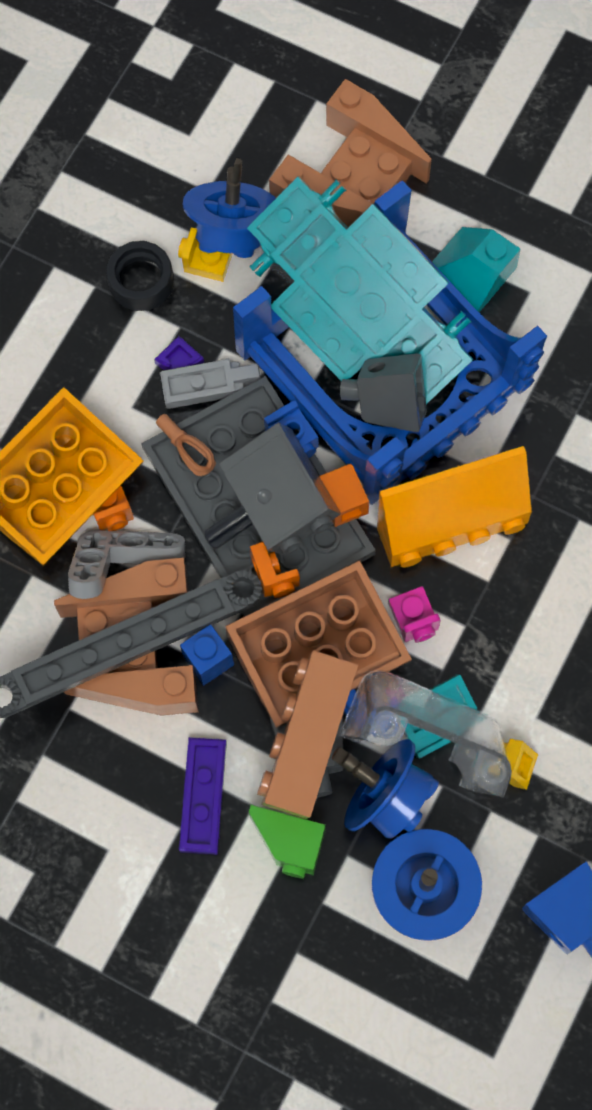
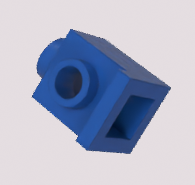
[264,400,319,458]

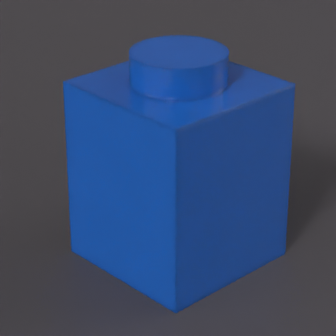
[180,624,234,686]

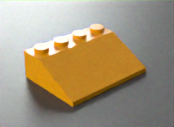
[0,387,144,566]
[377,446,532,568]

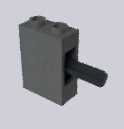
[205,422,341,555]

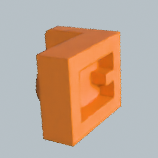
[94,486,134,531]
[250,542,300,598]

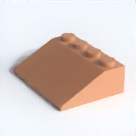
[225,561,412,728]

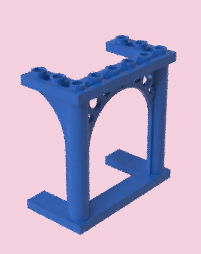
[233,180,547,505]

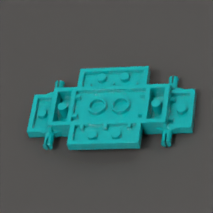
[247,176,473,404]

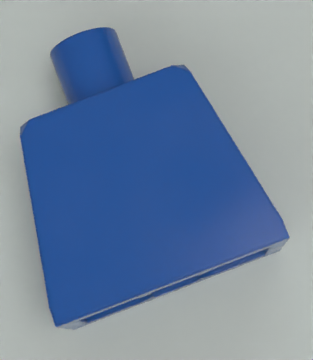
[522,862,592,958]

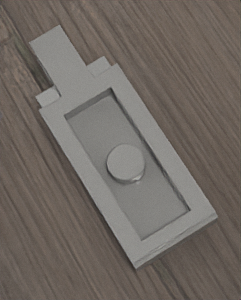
[160,359,261,409]

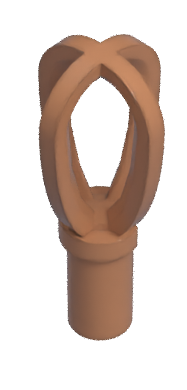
[156,414,216,476]

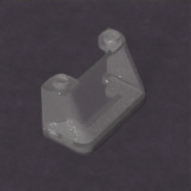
[339,670,512,798]

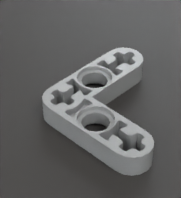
[68,530,185,599]

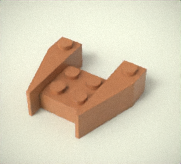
[269,79,431,228]
[54,558,198,716]

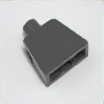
[340,354,427,432]

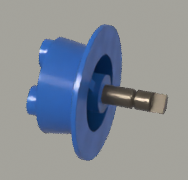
[183,158,276,258]
[331,739,439,839]
[372,829,482,941]

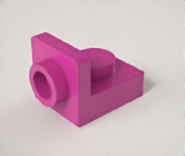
[388,586,441,643]

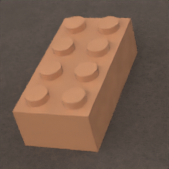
[257,650,358,819]

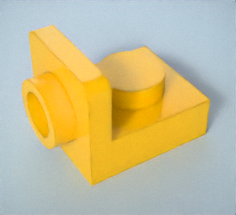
[178,227,233,282]

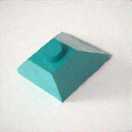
[432,227,521,312]

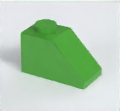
[249,805,326,879]

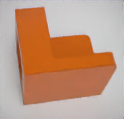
[319,464,369,527]

